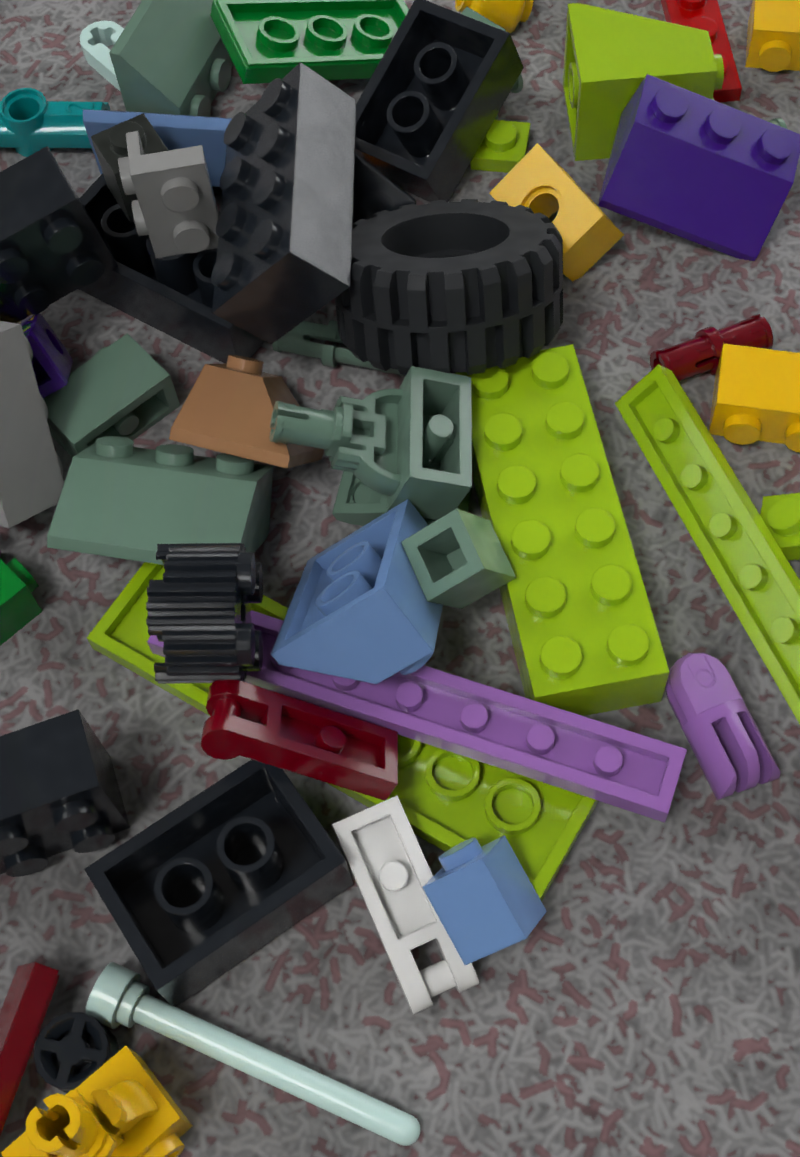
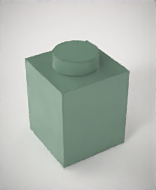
[401,508,516,609]

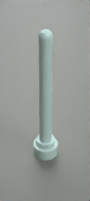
[85,962,420,1146]

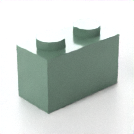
[43,333,180,458]

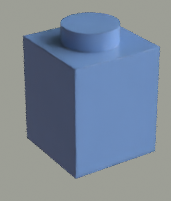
[422,835,547,965]

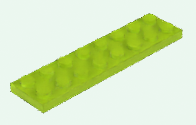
[87,562,598,902]

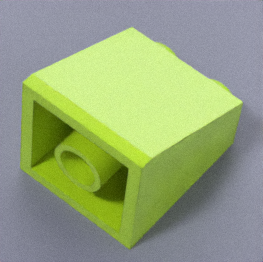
[563,3,724,161]

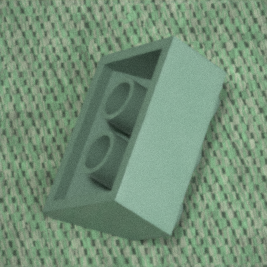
[109,0,234,117]
[47,436,273,565]

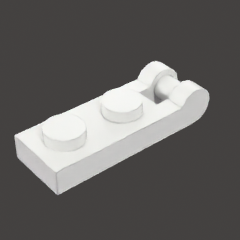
[332,796,479,1015]

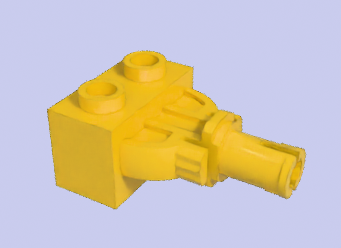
[1,1046,193,1157]

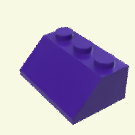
[597,74,800,261]

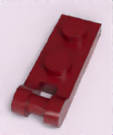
[201,680,398,801]

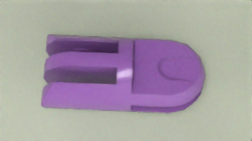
[665,652,781,800]

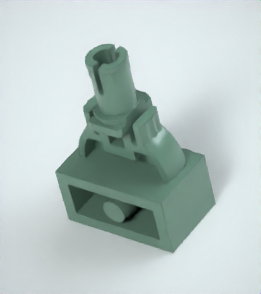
[269,366,472,520]

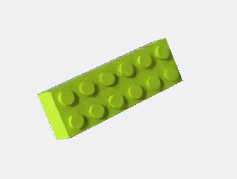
[454,344,670,716]

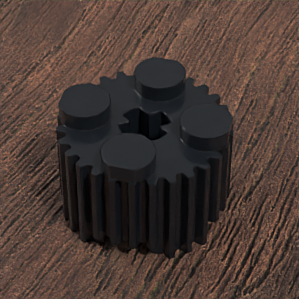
[146,543,263,684]

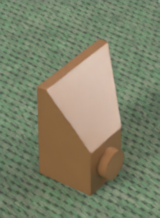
[169,354,324,469]

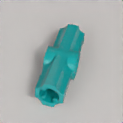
[0,88,111,157]

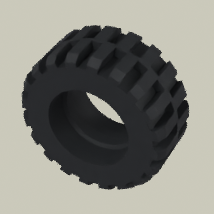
[335,199,564,375]

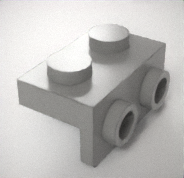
[118,131,219,258]

